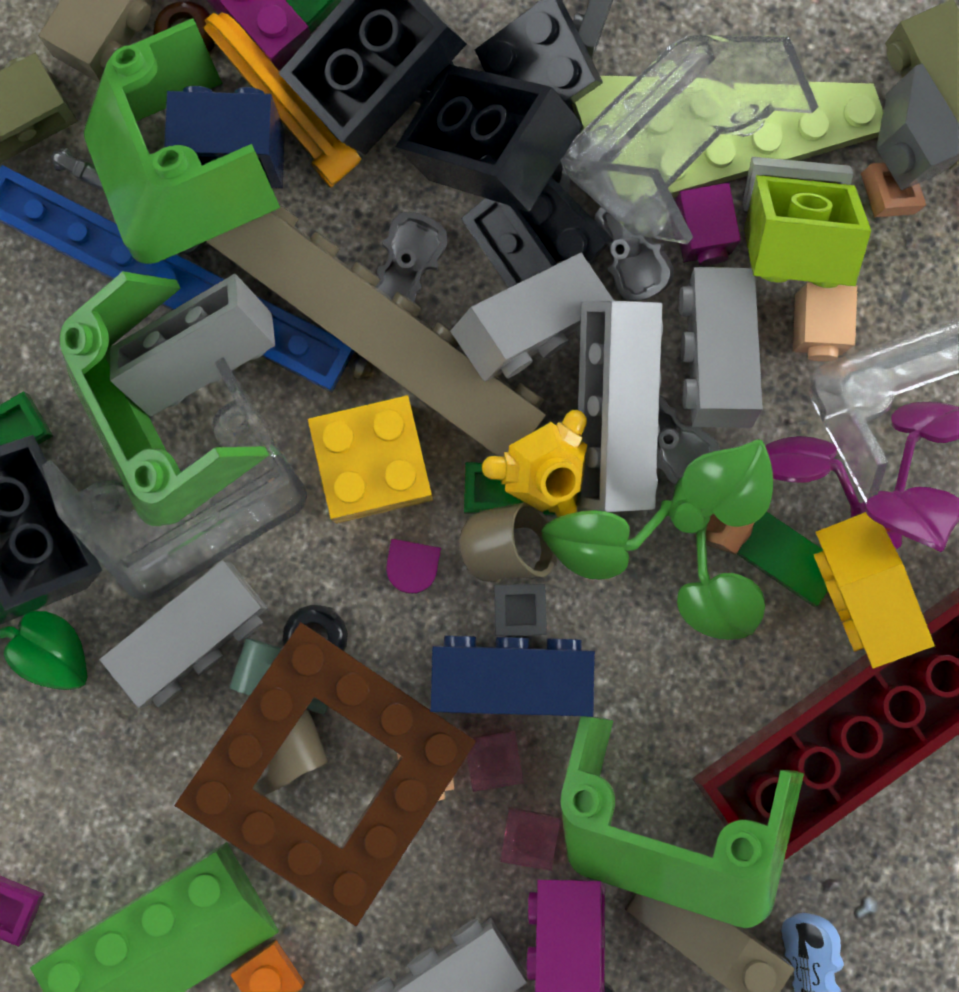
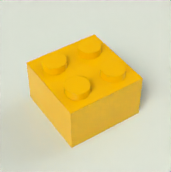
[308,395,433,524]
[813,512,935,668]

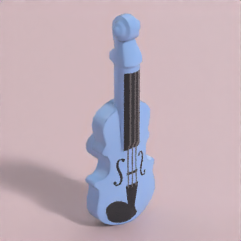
[781,913,844,992]

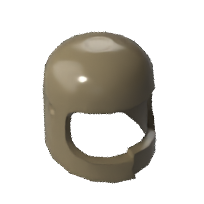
[459,502,557,582]
[253,709,329,795]

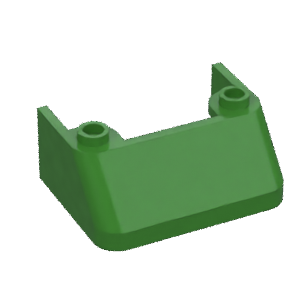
[84,18,280,264]
[60,271,269,526]
[561,716,804,928]

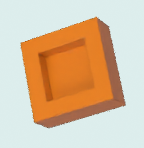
[230,940,305,992]

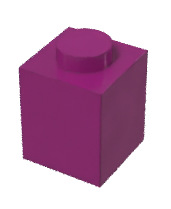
[672,183,741,266]

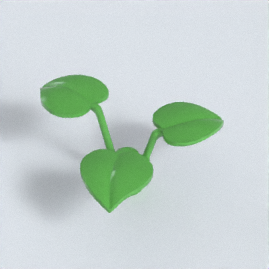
[541,439,773,640]

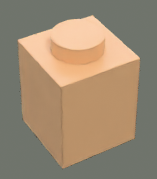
[792,282,858,362]

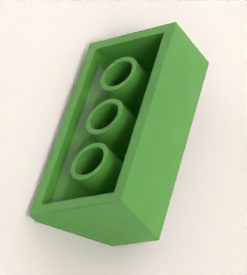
[30,842,279,992]

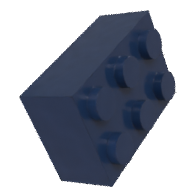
[430,635,595,717]

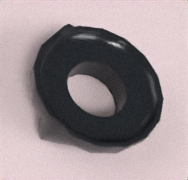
[282,605,348,651]

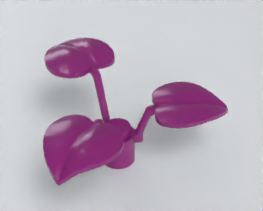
[765,402,959,552]

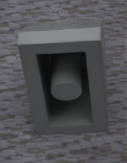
[877,63,959,191]

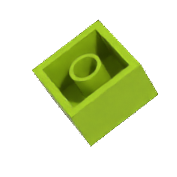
[744,175,872,288]

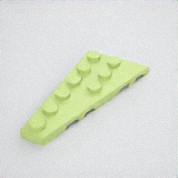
[572,76,883,207]

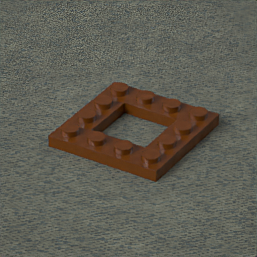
[174,622,477,927]

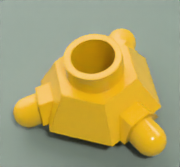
[482,410,587,517]

